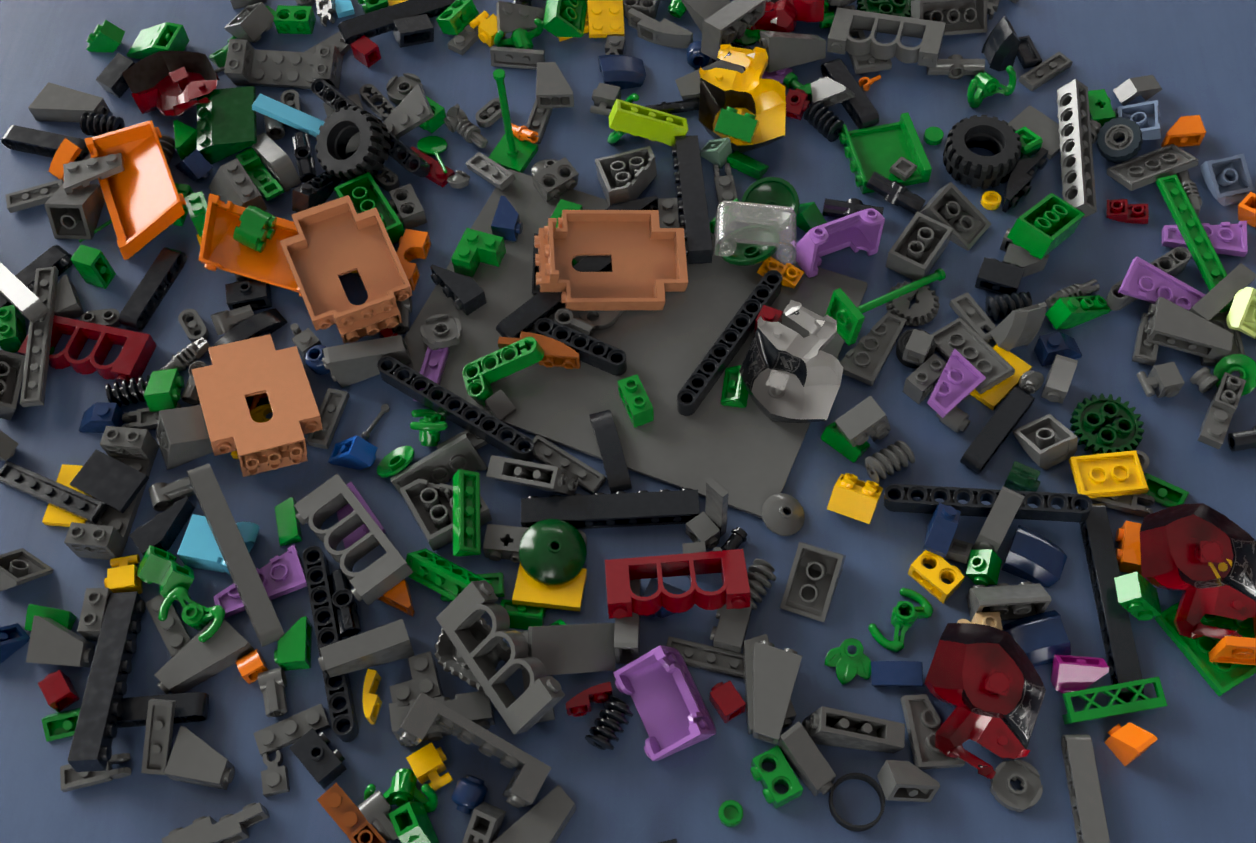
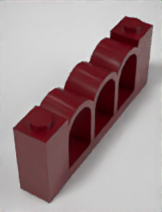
[18,315,157,384]
[605,549,750,619]

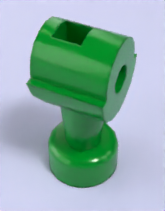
[819,0,835,29]
[783,72,812,103]

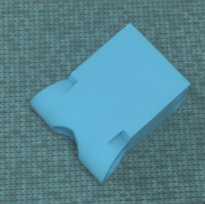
[177,514,260,575]

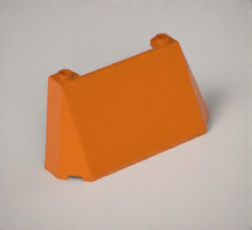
[84,120,186,260]
[199,193,302,297]

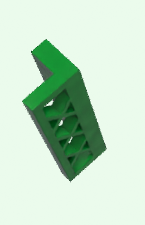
[406,549,492,600]
[1062,677,1167,725]

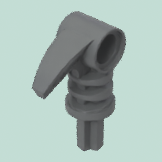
[444,103,488,148]

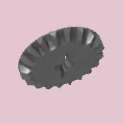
[886,280,940,326]

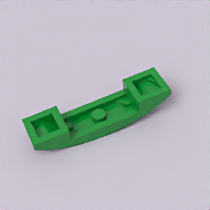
[236,148,284,201]

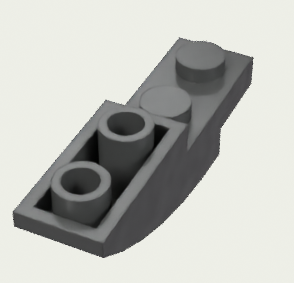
[627,8,693,48]
[1197,372,1246,449]
[162,802,269,843]

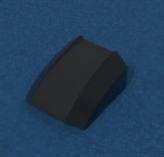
[981,15,1020,71]

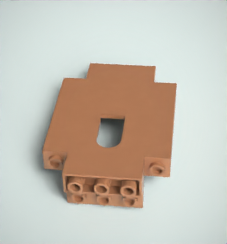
[280,195,413,344]
[534,210,688,311]
[191,334,322,477]

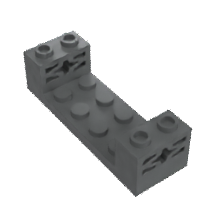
[224,39,343,90]
[64,426,159,560]
[396,692,552,809]

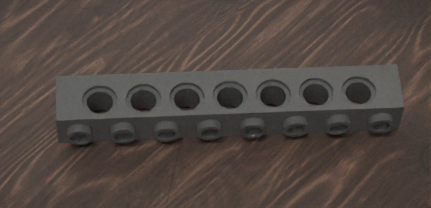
[1057,79,1097,218]

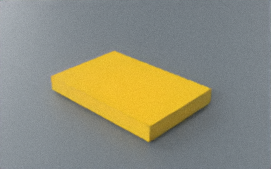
[970,344,1032,411]
[1069,450,1149,499]
[42,464,88,527]
[512,562,587,612]

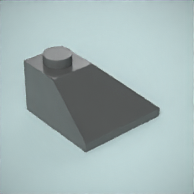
[0,548,54,592]

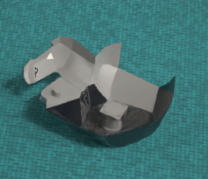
[739,300,844,423]

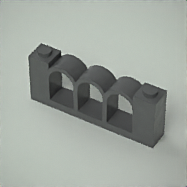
[827,7,946,68]
[294,473,413,606]
[436,580,566,735]

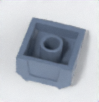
[1115,100,1162,140]
[1199,153,1254,206]

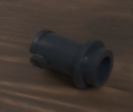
[721,527,748,551]

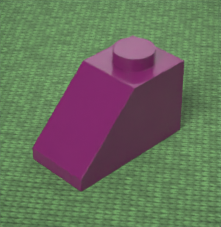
[1051,654,1109,694]

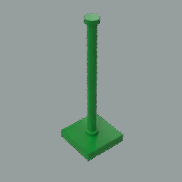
[488,69,538,173]
[825,268,946,346]

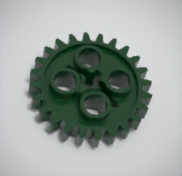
[856,0,914,17]
[1070,393,1144,455]

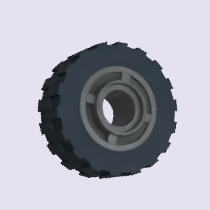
[1097,117,1143,163]

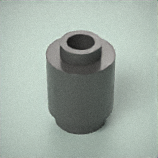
[936,407,970,433]

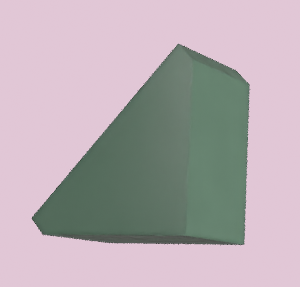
[700,137,732,169]

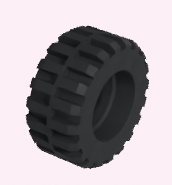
[315,106,391,182]
[943,115,1022,189]

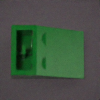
[127,22,190,59]

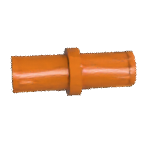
[511,123,539,143]

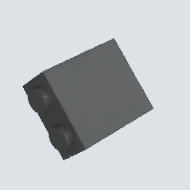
[44,184,105,239]
[156,405,213,470]

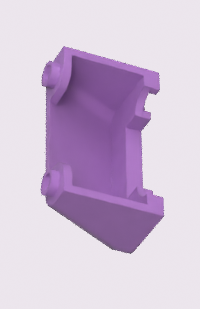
[792,208,885,278]
[613,645,716,761]

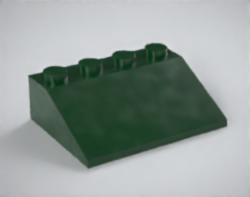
[197,86,257,164]

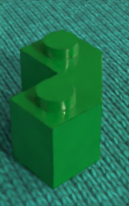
[138,545,194,601]

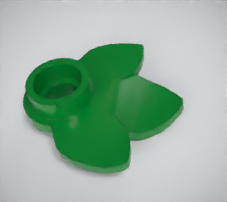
[825,638,871,685]

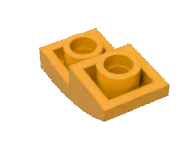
[757,257,804,288]

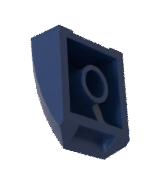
[598,55,646,90]
[1001,525,1067,588]
[1002,610,1071,667]

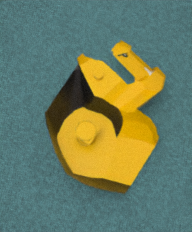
[698,44,786,153]

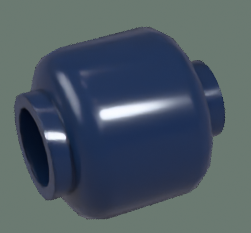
[686,41,710,69]
[305,345,330,375]
[452,774,488,814]

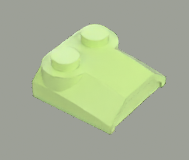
[1226,287,1256,339]

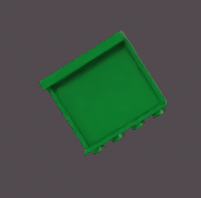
[839,112,932,194]

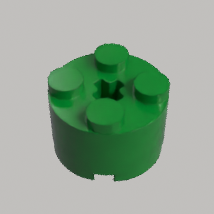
[233,205,277,253]

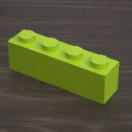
[609,99,688,146]

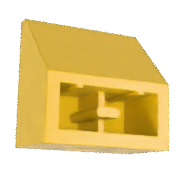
[827,473,883,524]

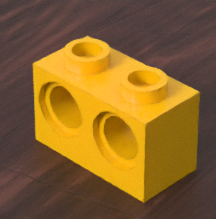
[907,550,965,603]

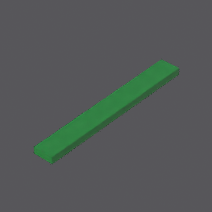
[1156,174,1233,313]

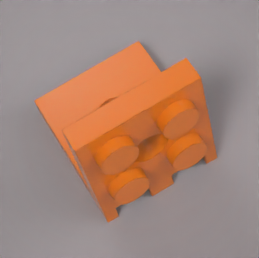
[1209,616,1256,665]

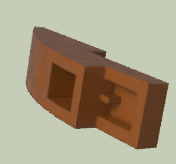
[498,331,581,369]
[317,782,387,843]

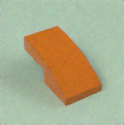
[48,138,82,182]

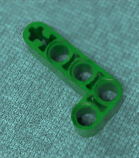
[462,337,544,405]

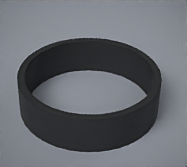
[829,773,885,832]

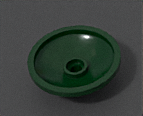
[741,177,800,233]
[720,226,780,266]
[519,519,587,585]

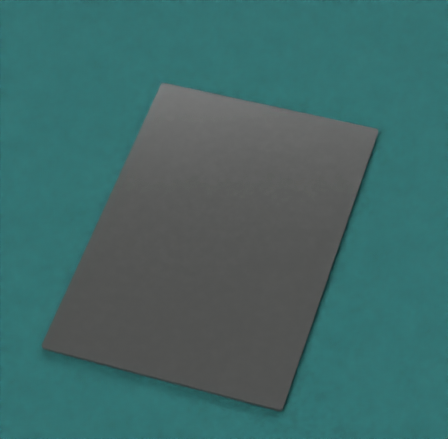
[402,169,868,518]

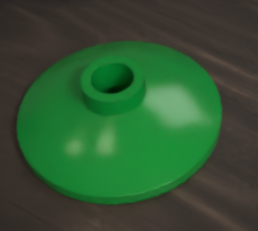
[1213,354,1256,396]
[377,446,415,478]

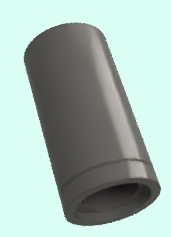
[263,115,285,140]

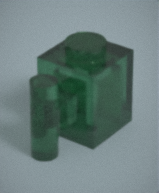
[1004,461,1041,492]

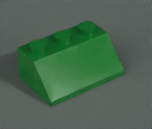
[543,0,587,37]

